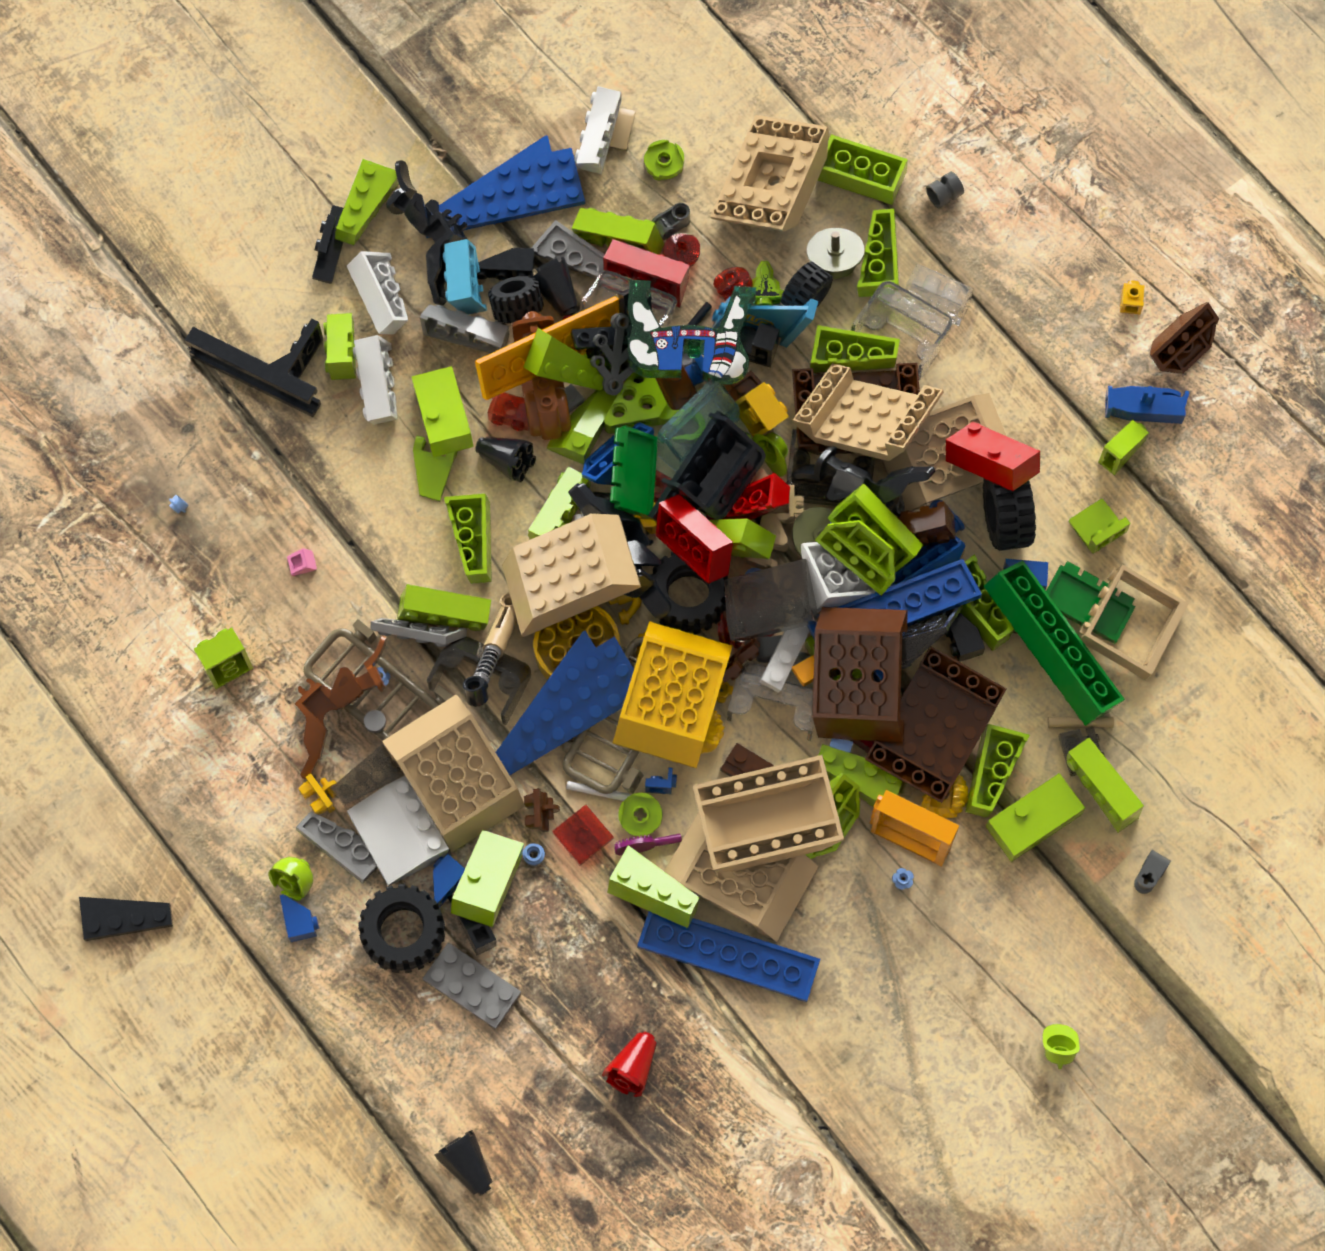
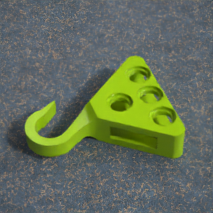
[604,363,705,444]

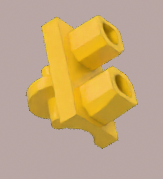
[298,774,338,815]

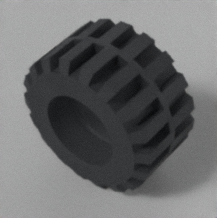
[781,261,833,307]
[488,276,544,323]

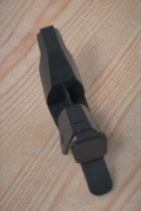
[386,160,467,306]
[792,446,935,511]
[568,483,672,619]

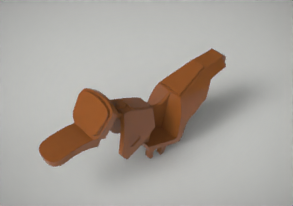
[295,635,387,779]

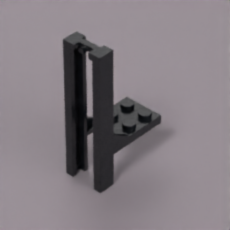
[185,318,323,417]

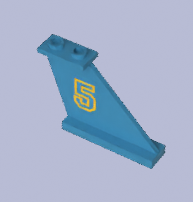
[712,297,818,348]

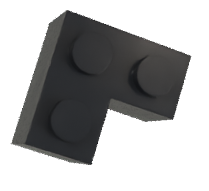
[734,323,780,368]

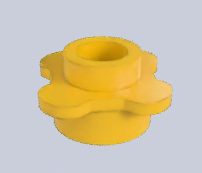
[717,680,734,703]

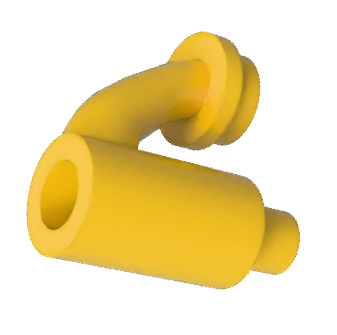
[608,595,642,625]

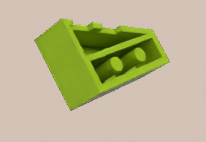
[324,313,356,380]

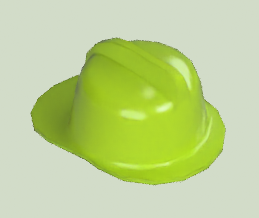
[752,432,788,477]
[1042,1024,1080,1069]

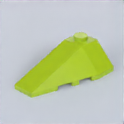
[546,388,618,465]

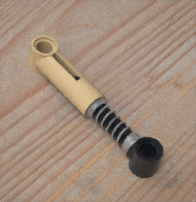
[462,592,517,707]

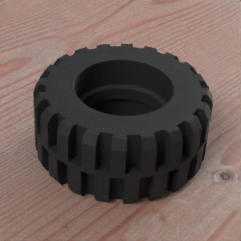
[982,478,1036,551]
[650,552,730,634]
[358,884,445,973]

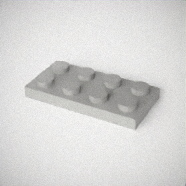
[422,943,521,1030]

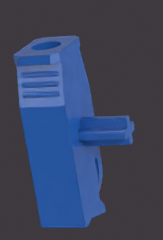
[1105,386,1189,424]

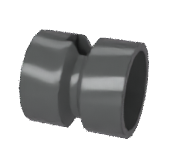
[926,171,964,209]

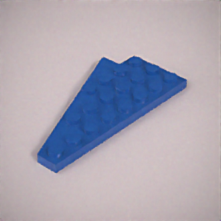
[426,135,585,238]
[496,630,634,775]

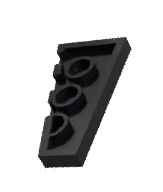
[79,897,173,941]

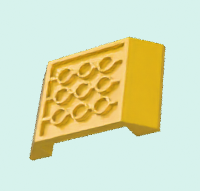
[612,621,732,768]

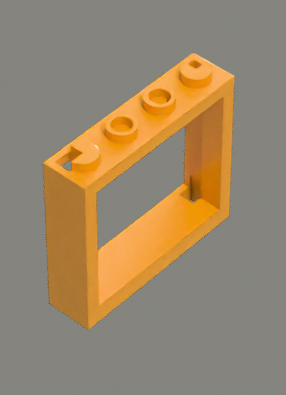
[869,790,959,867]

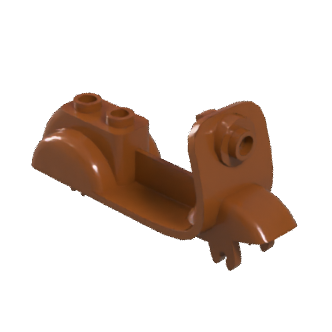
[512,311,571,440]

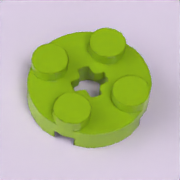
[644,140,684,181]
[618,793,663,837]

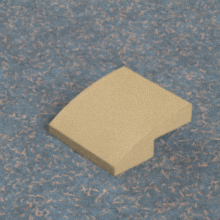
[609,108,636,150]

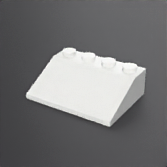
[800,542,891,612]
[347,776,449,886]

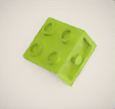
[1069,499,1131,554]

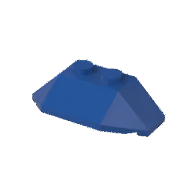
[582,422,655,486]
[891,536,965,586]

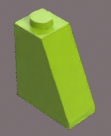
[1098,420,1149,476]

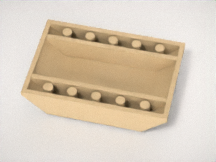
[502,514,641,637]
[693,755,844,871]

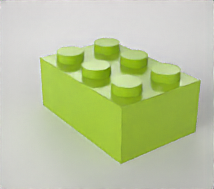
[194,627,254,689]

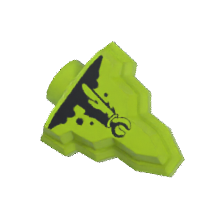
[744,261,784,306]

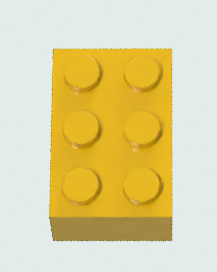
[731,382,789,437]

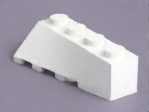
[574,86,623,174]
[347,251,408,334]
[353,335,398,425]

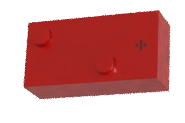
[946,422,1040,491]
[655,494,733,584]

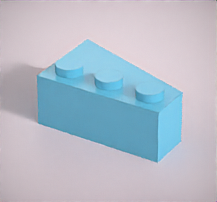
[443,239,487,315]

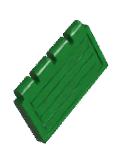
[610,425,658,519]
[1046,561,1136,644]

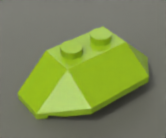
[815,520,895,596]
[805,773,860,859]

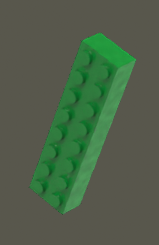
[984,560,1125,726]

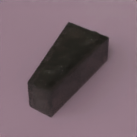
[330,744,405,806]

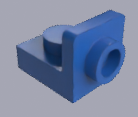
[685,352,709,386]
[645,767,677,794]

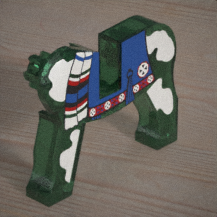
[627,280,756,385]

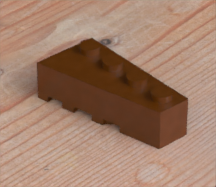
[897,501,956,547]

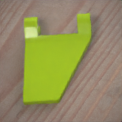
[413,435,458,502]

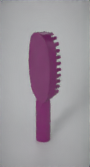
[614,833,682,856]

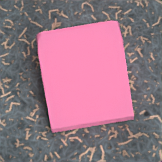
[287,548,317,576]

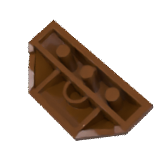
[1150,302,1219,374]

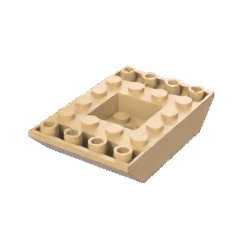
[710,115,829,232]

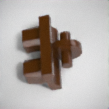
[524,788,560,832]

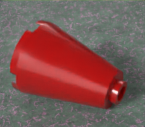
[602,1032,657,1097]

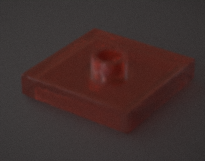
[552,805,614,866]

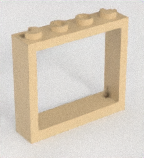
[1079,564,1189,680]

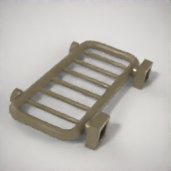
[303,619,453,740]
[563,637,644,794]

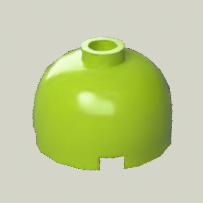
[268,857,313,901]

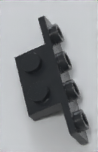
[312,205,344,284]
[571,324,652,359]

